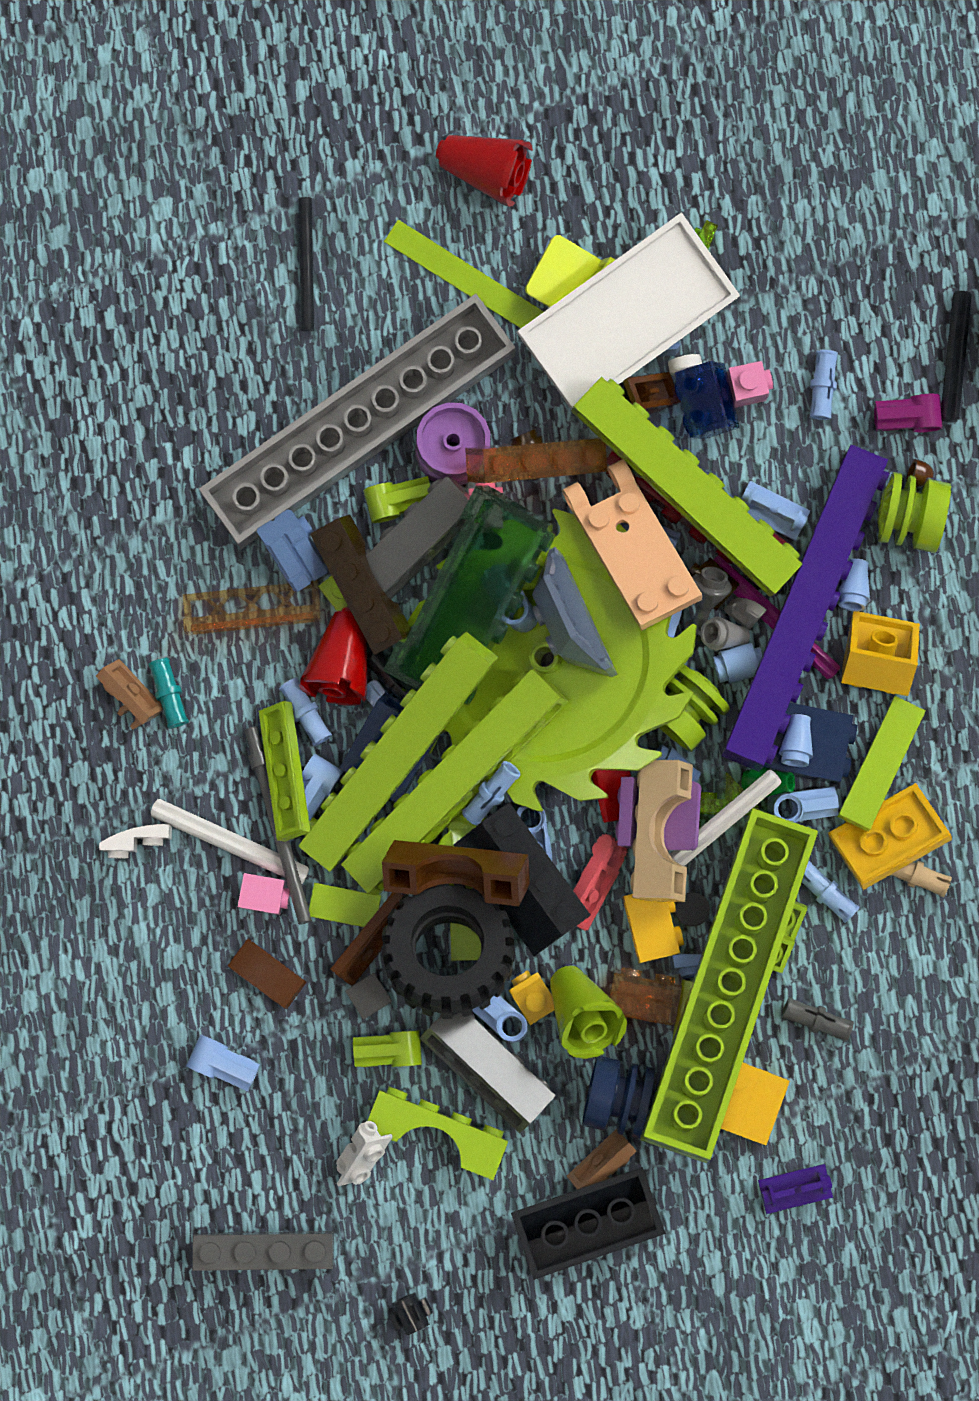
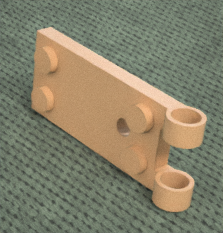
[562,459,702,631]

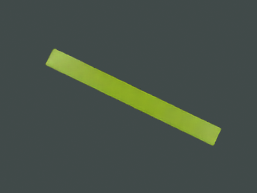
[384,220,544,329]

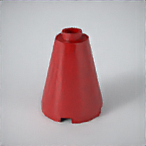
[436,135,533,207]
[299,607,367,706]

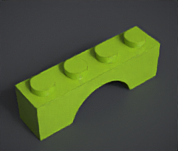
[368,1086,508,1180]

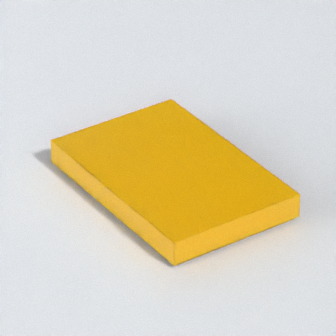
[828,783,952,890]

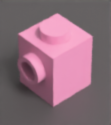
[726,361,773,408]

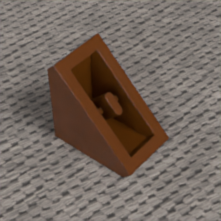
[621,372,681,415]

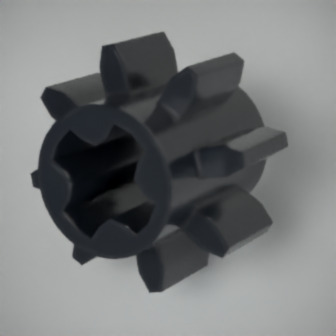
[389,1292,433,1336]

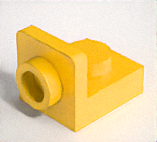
[508,970,554,1025]

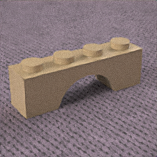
[630,760,693,902]

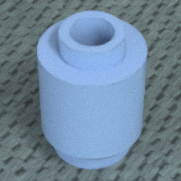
[712,642,762,684]

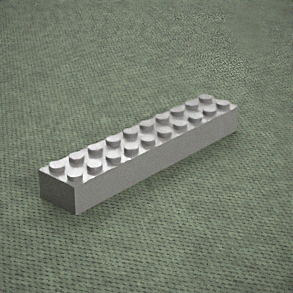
[199,294,516,549]

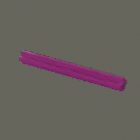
[713,556,840,679]

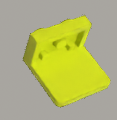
[525,235,615,308]

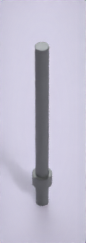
[244,727,312,925]

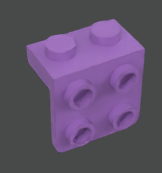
[615,777,701,851]

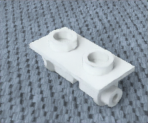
[336,1121,393,1186]

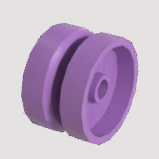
[415,403,490,485]

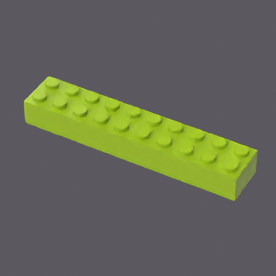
[640,808,818,1163]

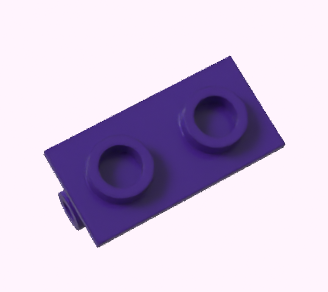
[758,1164,833,1214]

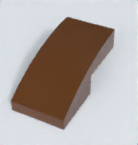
[228,939,307,1010]

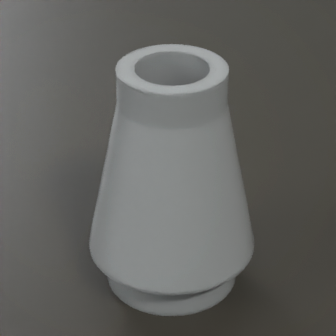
[700,617,750,651]

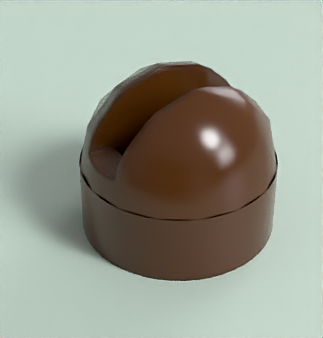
[906,459,934,488]

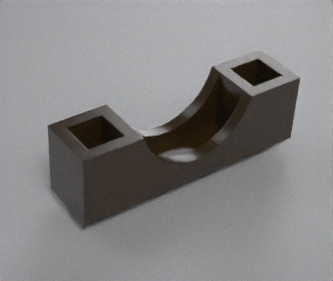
[310,514,414,655]

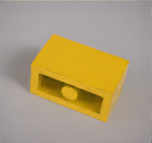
[622,894,684,964]

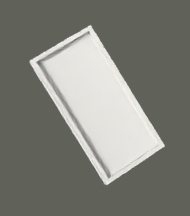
[516,212,740,410]

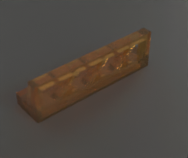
[183,580,322,636]

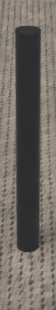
[298,197,314,331]

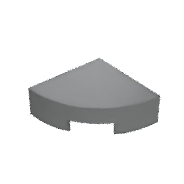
[723,598,767,631]

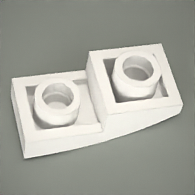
[99,824,172,859]

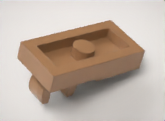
[96,659,163,729]
[567,1129,636,1189]

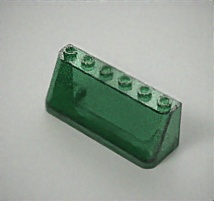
[383,485,555,705]

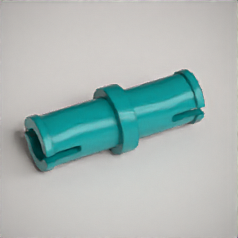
[148,657,189,729]

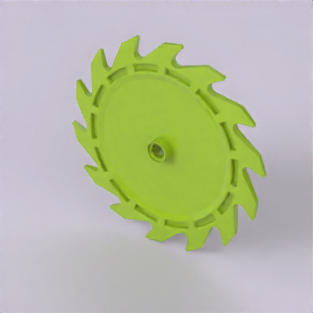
[402,508,697,812]

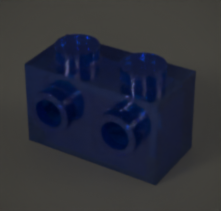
[675,361,740,439]

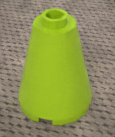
[550,965,627,1059]

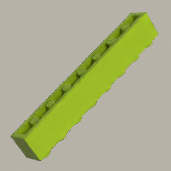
[571,376,803,597]
[298,631,499,872]
[341,669,569,895]

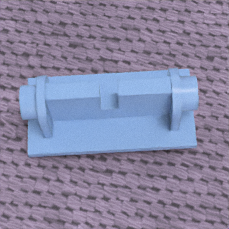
[741,481,810,541]

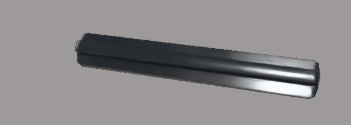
[941,291,972,423]

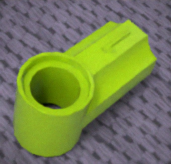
[363,476,430,523]
[353,1030,422,1067]

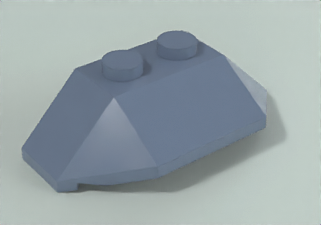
[532,547,618,677]

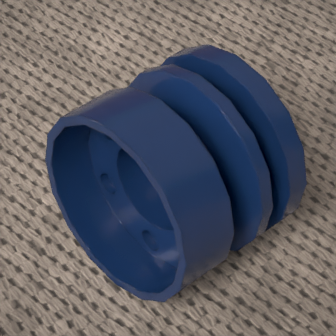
[582,1056,656,1139]

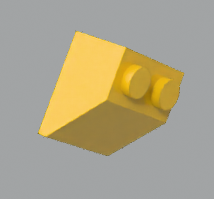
[841,611,920,696]
[721,1062,790,1145]

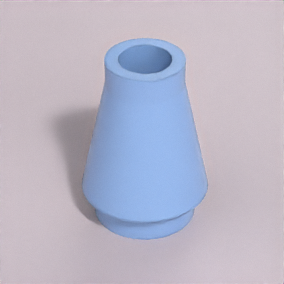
[838,559,870,611]
[779,714,813,767]

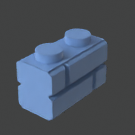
[256,509,329,592]

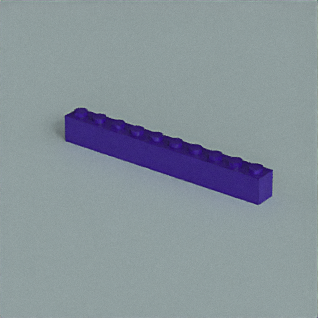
[721,444,890,772]

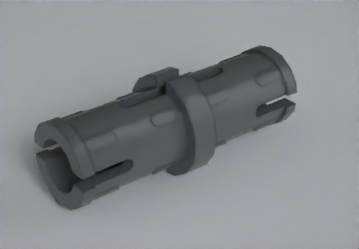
[782,997,854,1042]

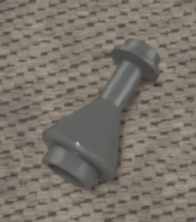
[684,567,732,641]

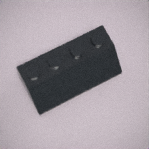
[453,803,591,956]
[511,1167,666,1280]

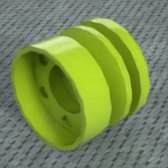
[877,472,951,553]
[659,665,730,752]

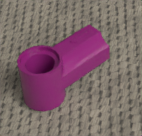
[874,393,942,433]

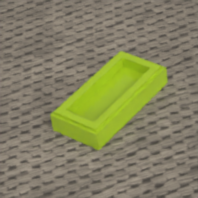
[309,883,382,927]

